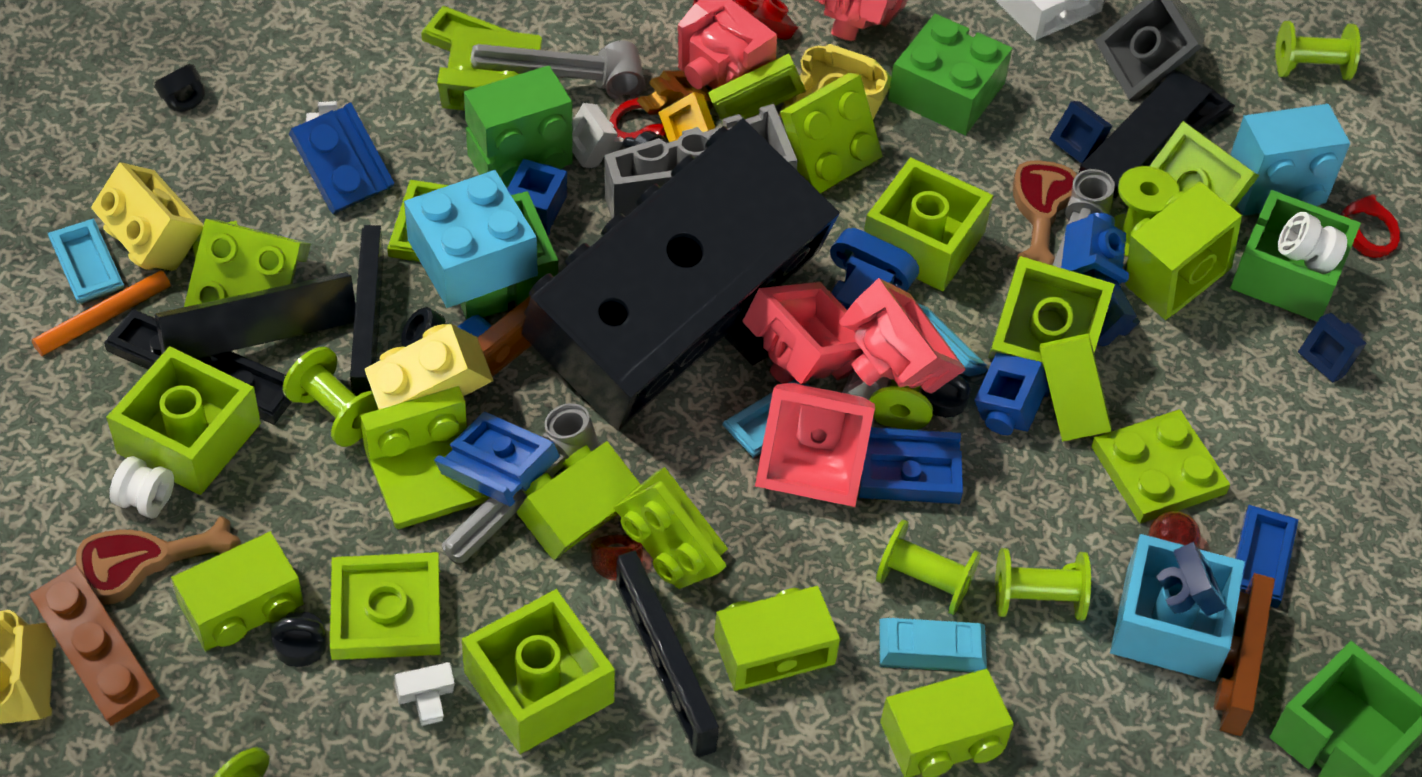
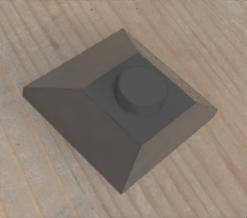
[1094,0,1205,101]

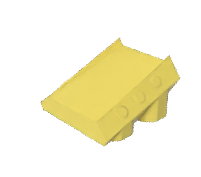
[778,44,891,119]
[0,610,56,724]

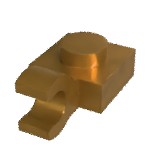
[637,70,714,115]

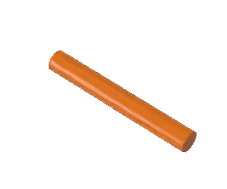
[32,270,171,356]

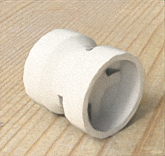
[1278,212,1347,275]

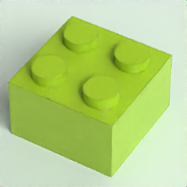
[864,157,994,292]
[1125,181,1242,320]
[988,256,1115,366]
[106,346,261,496]
[461,589,615,755]

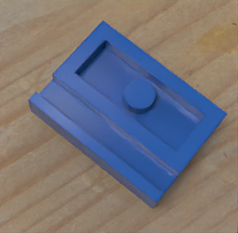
[289,102,395,214]
[434,411,560,507]
[859,427,963,504]

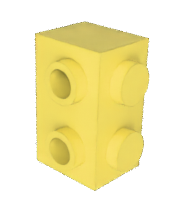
[91,162,204,271]
[364,323,493,409]

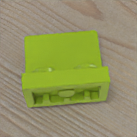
[437,26,542,111]
[184,219,311,307]
[360,386,490,529]
[613,467,728,589]

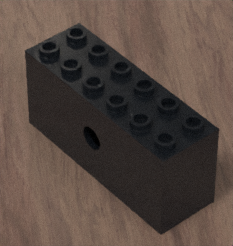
[521,118,840,431]

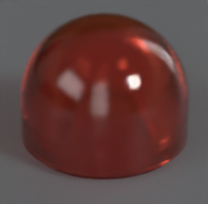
[1147,511,1201,547]
[591,535,643,580]

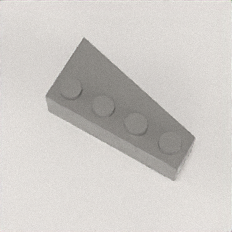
[605,104,797,219]

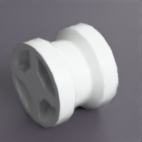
[109,456,174,519]

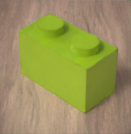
[516,441,641,560]
[171,531,304,652]
[714,585,840,691]
[880,668,1014,777]

